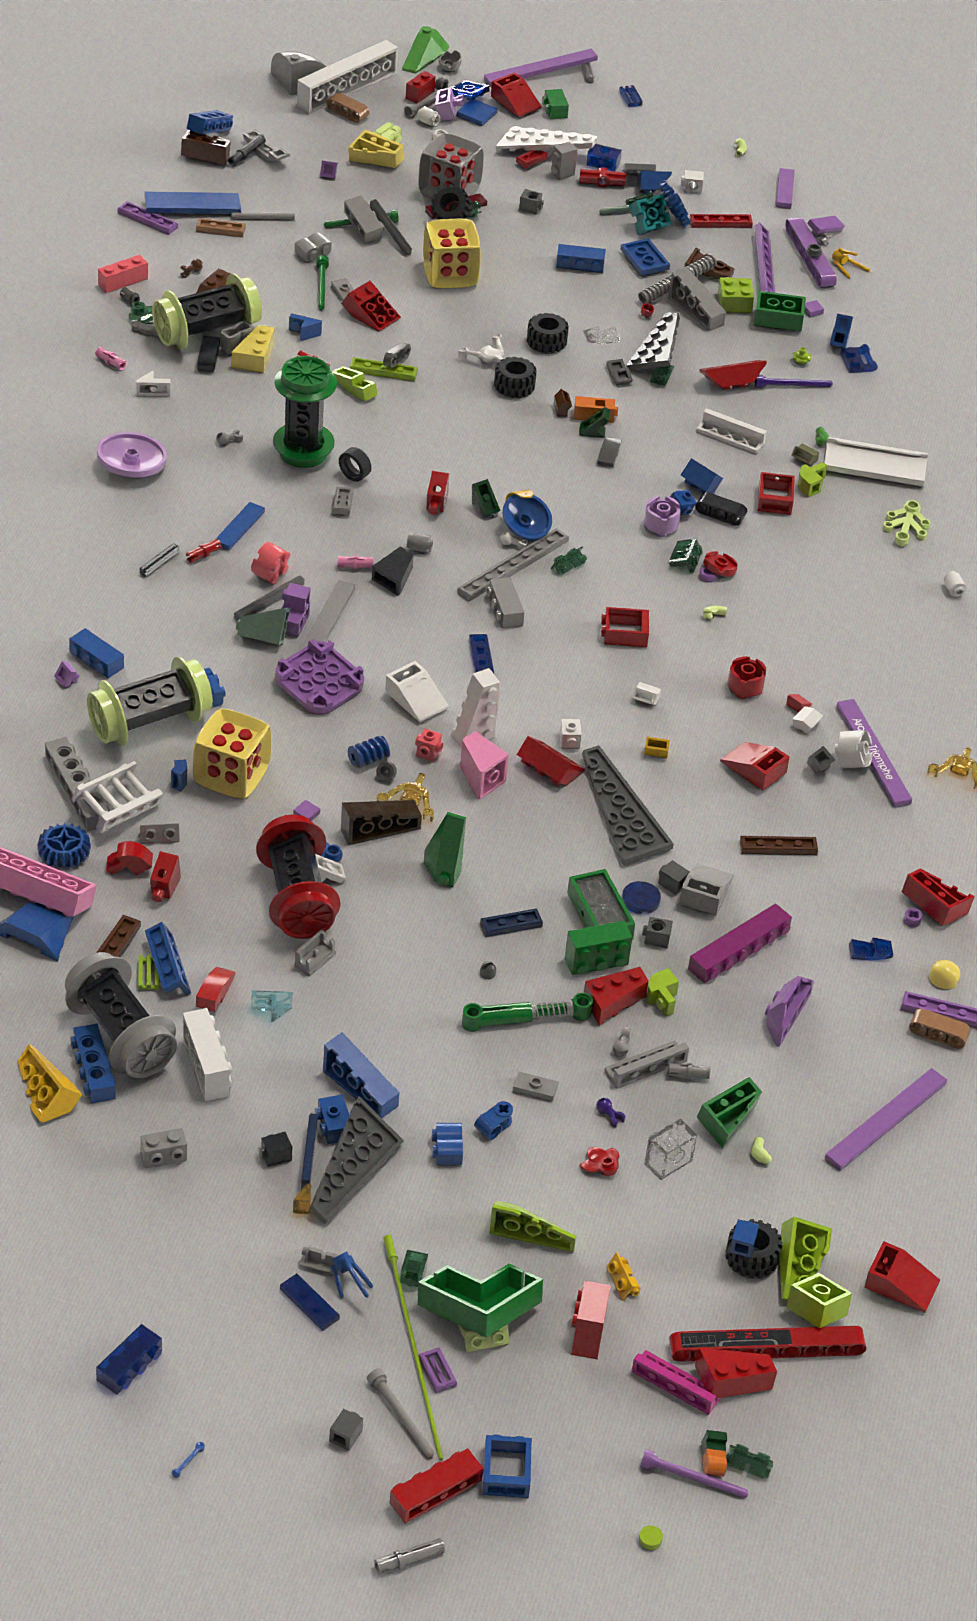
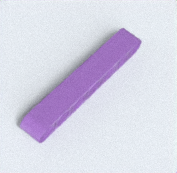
[785,217,837,287]

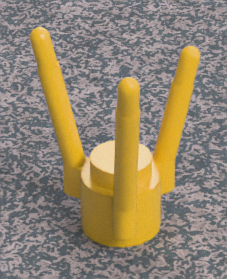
[832,248,870,278]

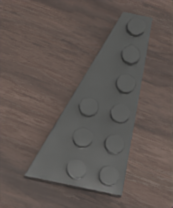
[309,1096,404,1224]

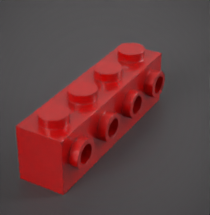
[389,1448,484,1523]

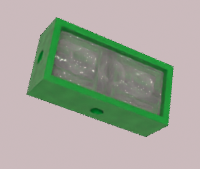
[567,869,635,940]

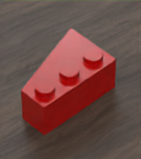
[584,967,649,1026]

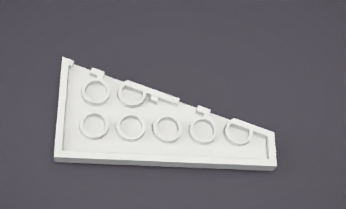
[496,126,597,152]

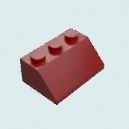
[516,736,585,786]

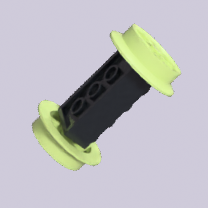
[152,274,262,349]
[87,657,213,746]

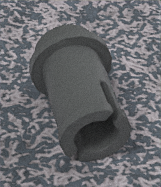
[120,287,140,305]

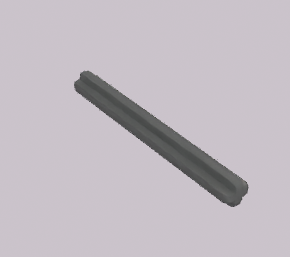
[370,199,412,255]
[234,575,305,621]

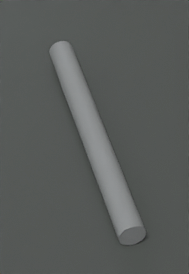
[231,213,295,220]

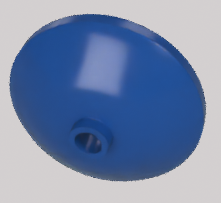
[502,494,552,540]

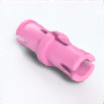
[95,347,126,370]
[337,555,373,569]

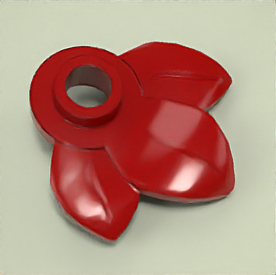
[579,1147,620,1176]

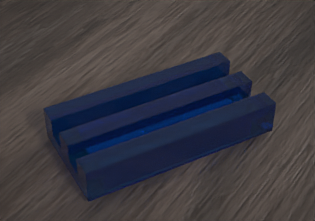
[619,85,643,107]

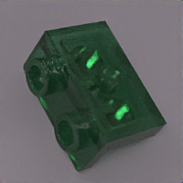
[669,538,703,573]

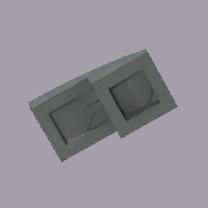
[606,359,633,384]
[597,437,622,467]

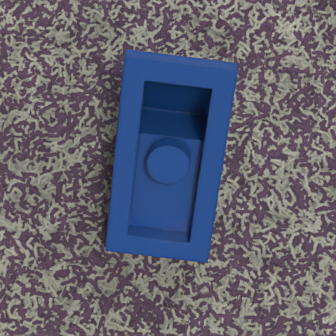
[289,313,322,341]

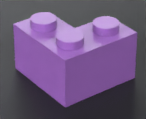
[282,583,311,637]

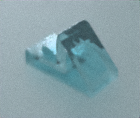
[251,990,293,1022]

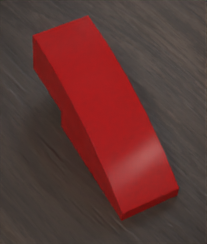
[196,967,236,1012]

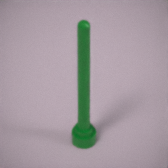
[324,209,399,228]
[316,255,329,310]

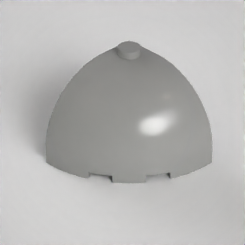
[271,51,326,95]

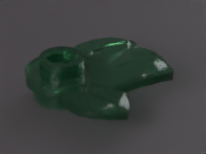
[129,301,154,325]

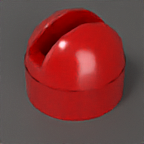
[641,303,654,318]

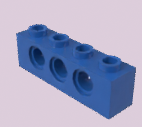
[186,110,233,134]
[70,1023,116,1104]

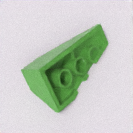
[402,26,449,73]

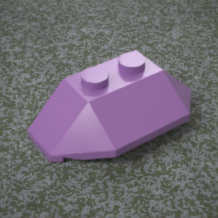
[765,976,814,1047]

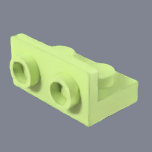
[458,1324,509,1352]

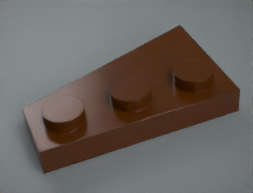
[685,248,735,279]

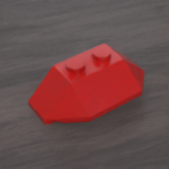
[699,360,767,390]

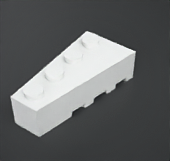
[452,668,500,747]

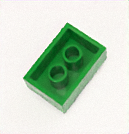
[754,290,806,331]
[564,920,632,975]

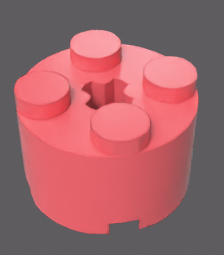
[251,542,291,585]

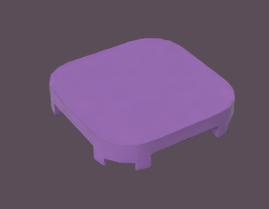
[275,638,365,715]

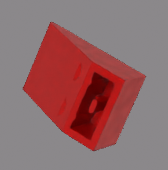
[491,72,542,117]
[341,280,401,332]
[720,742,790,791]
[864,1241,940,1313]

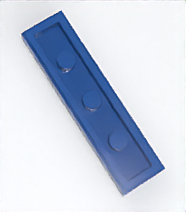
[216,502,265,551]

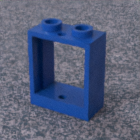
[482,1434,532,1498]

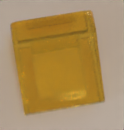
[293,1184,311,1214]

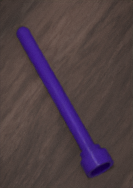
[754,374,833,388]

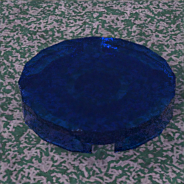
[622,881,661,914]

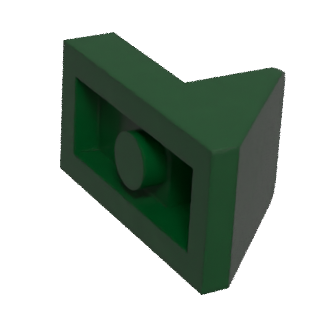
[579,407,610,438]
[472,479,501,518]

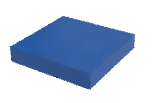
[456,98,498,126]

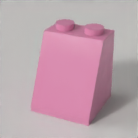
[460,731,509,799]

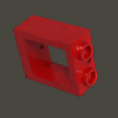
[757,472,795,515]
[601,607,649,647]

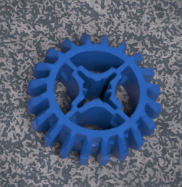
[37,823,91,869]

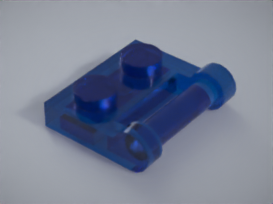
[840,344,878,373]

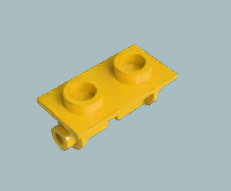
[606,1252,641,1300]

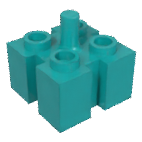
[629,194,672,235]

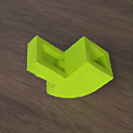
[797,462,827,497]
[647,968,679,1016]

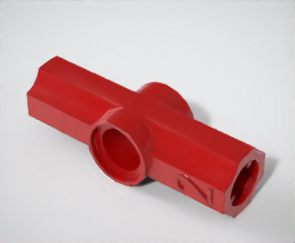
[579,167,626,188]

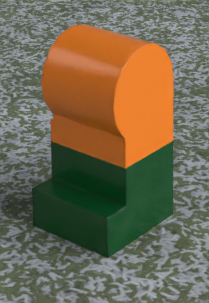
[701,1430,727,1477]

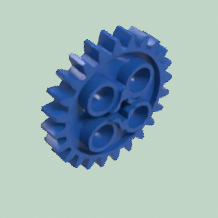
[659,180,691,227]

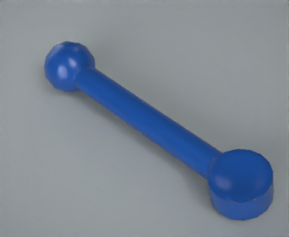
[172,1442,205,1478]

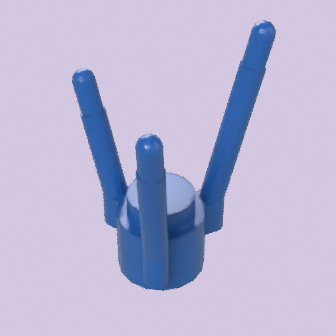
[330,1251,373,1298]

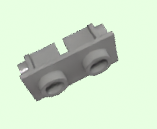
[140,823,180,844]
[299,1245,342,1277]

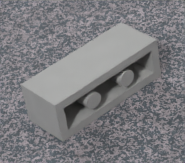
[344,195,384,244]
[487,577,525,628]

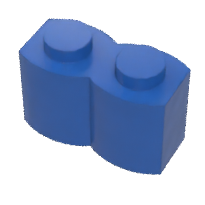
[431,1123,463,1165]

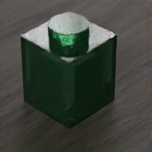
[400,1250,428,1287]

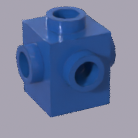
[670,490,697,515]

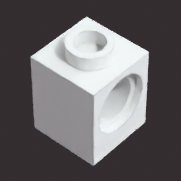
[681,170,704,193]

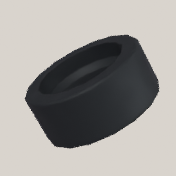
[338,447,372,482]

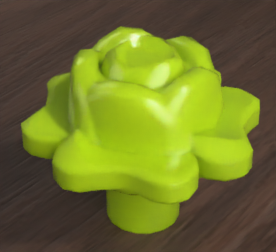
[793,347,811,365]

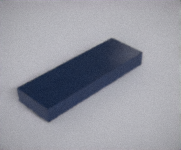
[480,908,543,937]

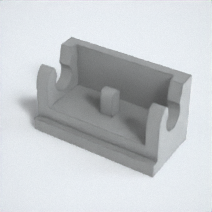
[295,929,336,976]

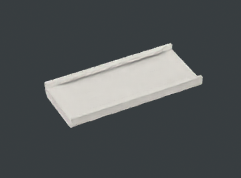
[824,437,928,487]

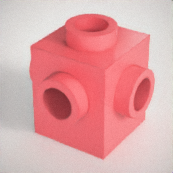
[415,728,444,762]

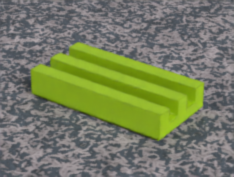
[138,955,159,990]

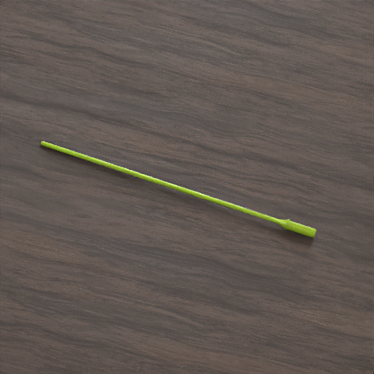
[383,1235,443,1460]

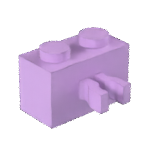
[435,87,464,121]

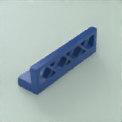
[145,922,191,995]

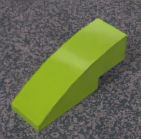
[332,366,378,401]

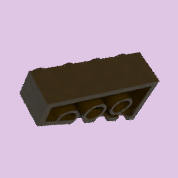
[341,800,422,845]

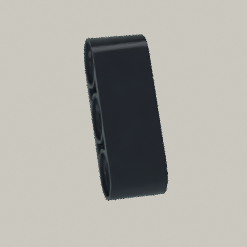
[197,335,220,372]
[695,492,748,526]

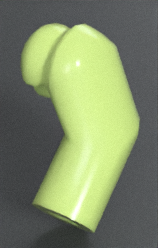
[734,138,747,157]
[703,606,727,620]
[751,1137,772,1165]

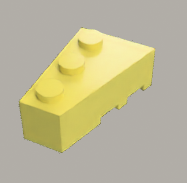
[348,129,404,168]
[231,325,275,373]

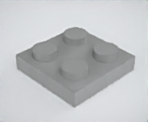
[623,163,656,174]

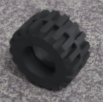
[431,184,473,220]
[527,313,569,353]
[494,357,537,398]
[725,1219,783,1279]

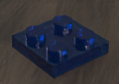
[451,80,490,100]

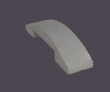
[243,129,290,162]

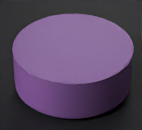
[699,566,717,582]

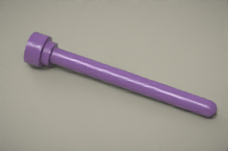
[640,1449,749,1498]

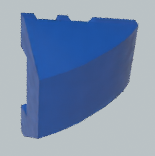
[0,902,73,962]

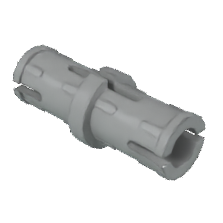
[668,1063,711,1079]

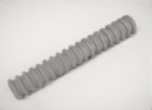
[638,254,717,304]

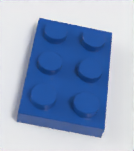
[620,238,670,276]

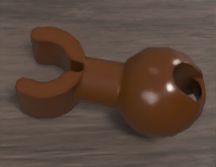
[180,259,203,278]

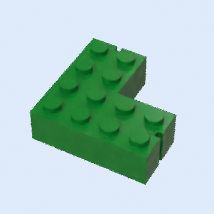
[417,1264,543,1337]

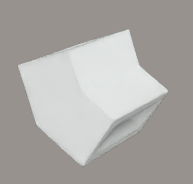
[632,682,661,705]
[793,706,823,734]

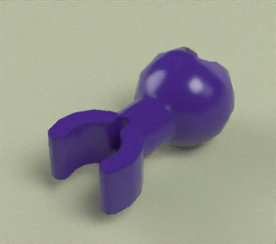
[596,1097,626,1127]

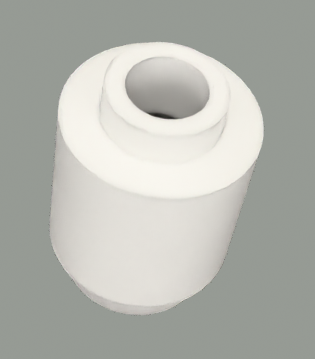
[417,107,440,126]
[944,571,967,597]

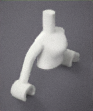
[458,334,504,364]

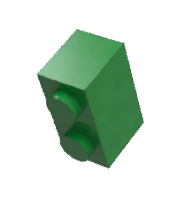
[542,89,569,119]

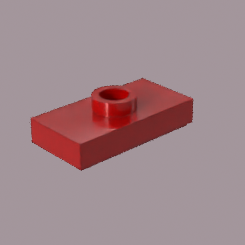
[516,150,549,169]

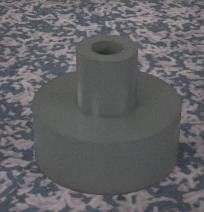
[376,762,397,781]

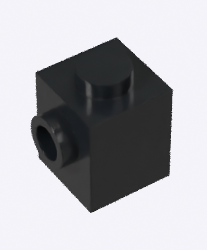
[258,1131,293,1167]

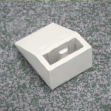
[385,661,449,722]

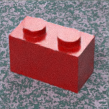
[405,71,436,104]

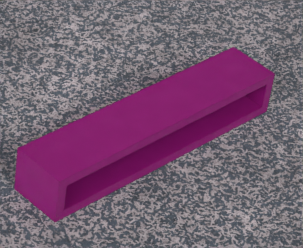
[688,903,792,983]

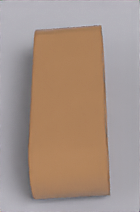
[326,93,370,123]
[909,1008,971,1049]

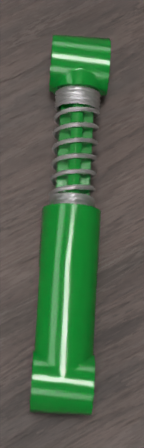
[462,993,593,1032]

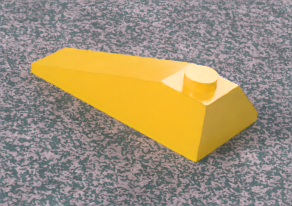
[17,1044,82,1123]

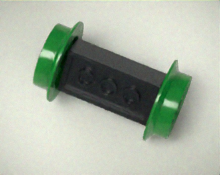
[273,356,337,468]

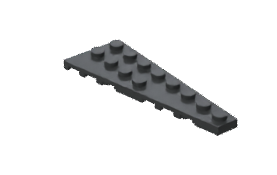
[582,745,674,865]

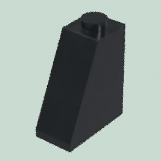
[371,546,414,596]

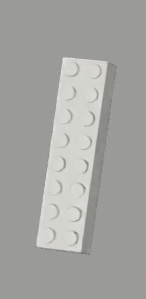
[297,40,398,113]

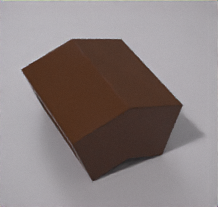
[553,389,572,417]

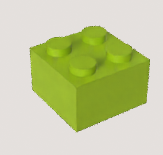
[718,277,754,313]
[786,1273,852,1328]

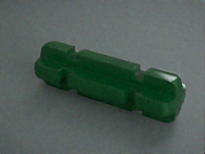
[625,193,654,205]

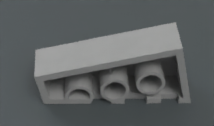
[668,266,726,331]

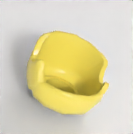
[929,960,960,989]

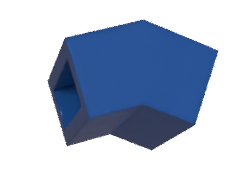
[171,759,187,792]

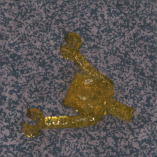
[927,747,977,789]
[376,773,434,822]

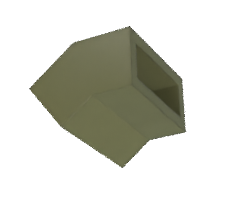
[791,443,819,465]

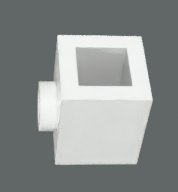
[560,719,582,748]

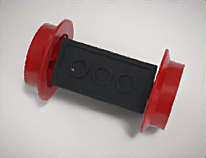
[256,814,341,939]

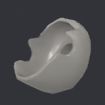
[439,50,462,71]

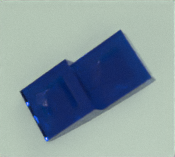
[849,937,893,960]

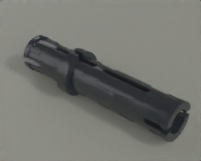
[228,134,266,167]

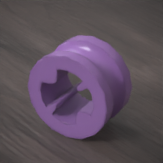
[904,908,923,927]

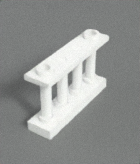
[72,761,163,833]

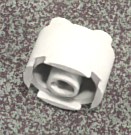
[835,730,873,769]

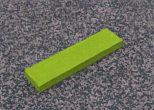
[350,357,418,382]

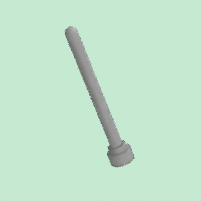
[404,85,455,118]
[367,1368,434,1458]

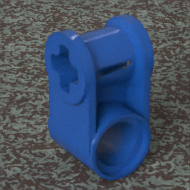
[474,1101,513,1140]

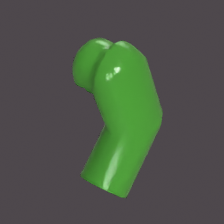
[815,426,829,446]

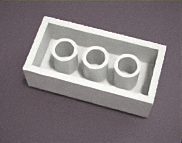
[183,1008,232,1102]

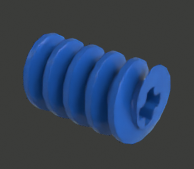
[347,736,390,767]

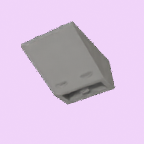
[679,863,734,915]

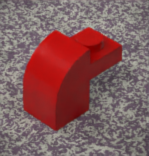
[106,841,153,875]

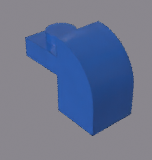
[830,313,853,348]

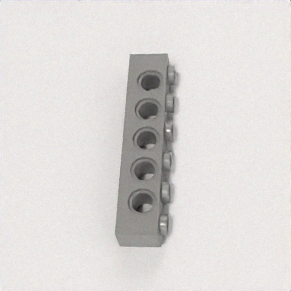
[45,737,110,832]

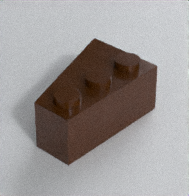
[181,129,231,165]

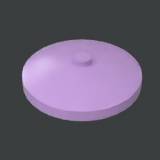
[97,432,167,477]

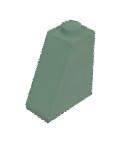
[236,608,291,645]

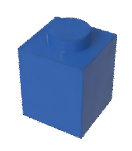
[730,1219,759,1258]

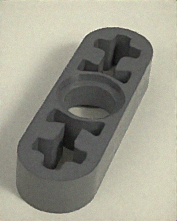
[383,342,411,368]

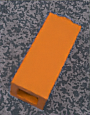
[574,396,618,423]

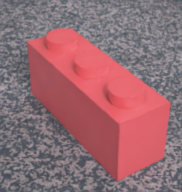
[98,255,148,293]

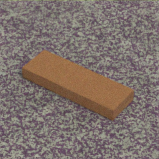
[196,218,246,237]

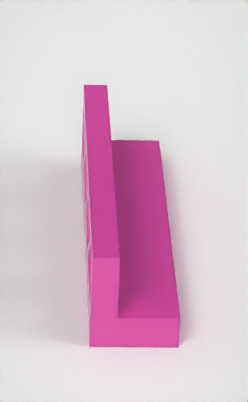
[631,1350,721,1415]

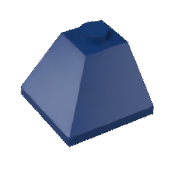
[637,171,672,195]

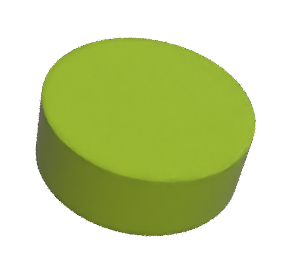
[639,1525,663,1550]

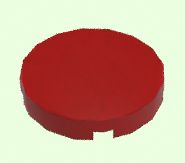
[703,551,738,577]

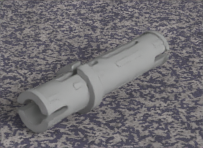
[374,1538,445,1574]

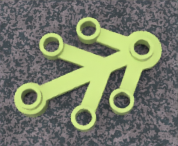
[883,500,931,547]

